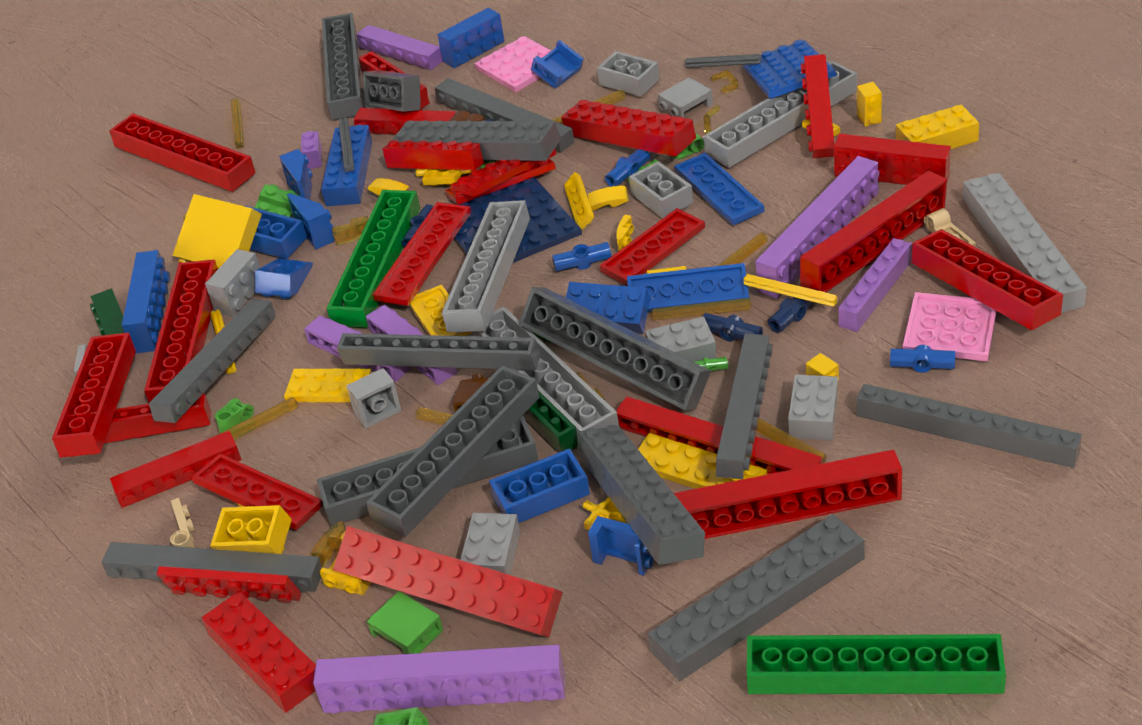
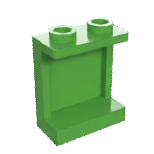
[367,591,443,654]

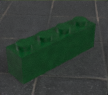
[89,288,124,336]
[523,390,578,452]

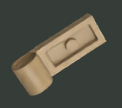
[924,208,976,247]
[170,498,195,548]

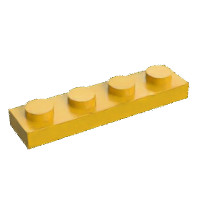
[564,172,594,230]

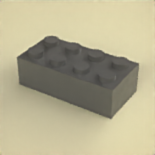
[363,70,421,111]

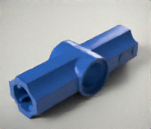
[605,149,651,187]
[552,242,611,272]
[890,345,955,373]

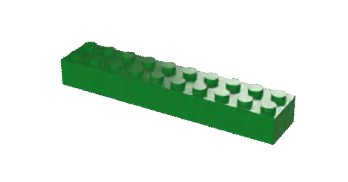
[326,190,420,328]
[747,634,1006,694]

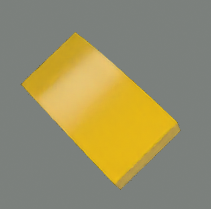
[368,178,409,196]
[588,186,629,211]
[617,215,634,251]

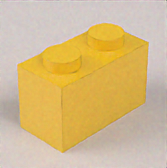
[857,82,882,127]

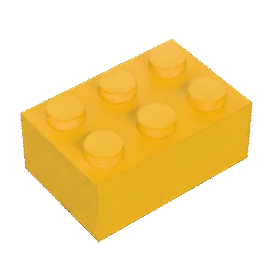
[210,505,292,554]

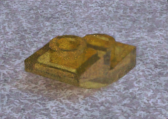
[332,216,368,246]
[311,521,346,568]

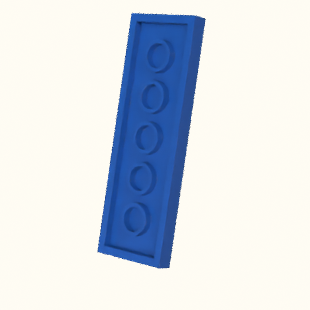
[674,153,765,225]
[627,263,749,312]

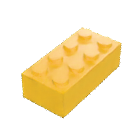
[895,104,979,149]

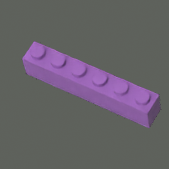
[356,25,442,70]
[839,238,912,332]
[366,305,457,385]
[304,315,411,382]

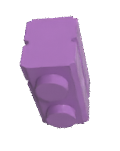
[301,131,322,169]

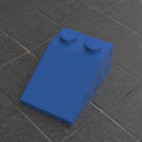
[279,149,313,200]
[287,193,336,250]
[255,258,313,299]

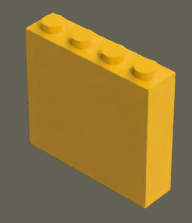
[172,194,262,269]

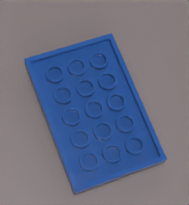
[742,40,837,99]

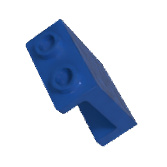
[531,40,584,89]
[588,516,654,576]

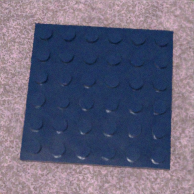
[453,177,582,263]

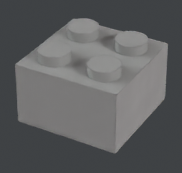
[346,368,401,429]

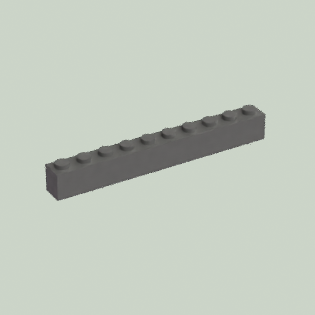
[434,78,574,153]
[149,299,275,423]
[337,333,540,370]
[716,334,773,479]
[857,384,1082,468]
[101,542,322,592]

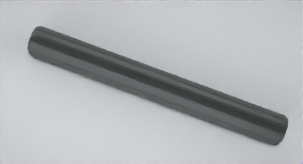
[685,54,762,68]
[339,117,354,172]

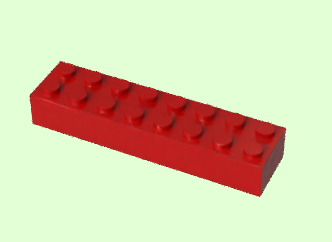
[561,100,696,157]
[911,229,1063,330]
[52,333,136,458]

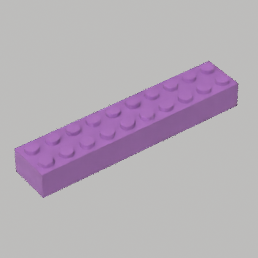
[756,156,879,299]
[313,645,565,713]

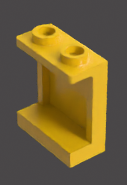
[320,531,371,595]

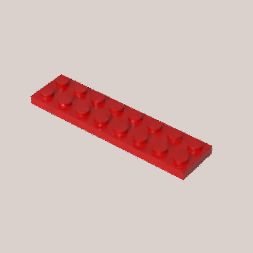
[373,202,471,306]

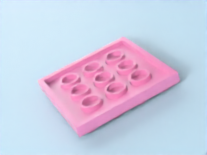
[474,36,551,92]
[903,292,997,362]

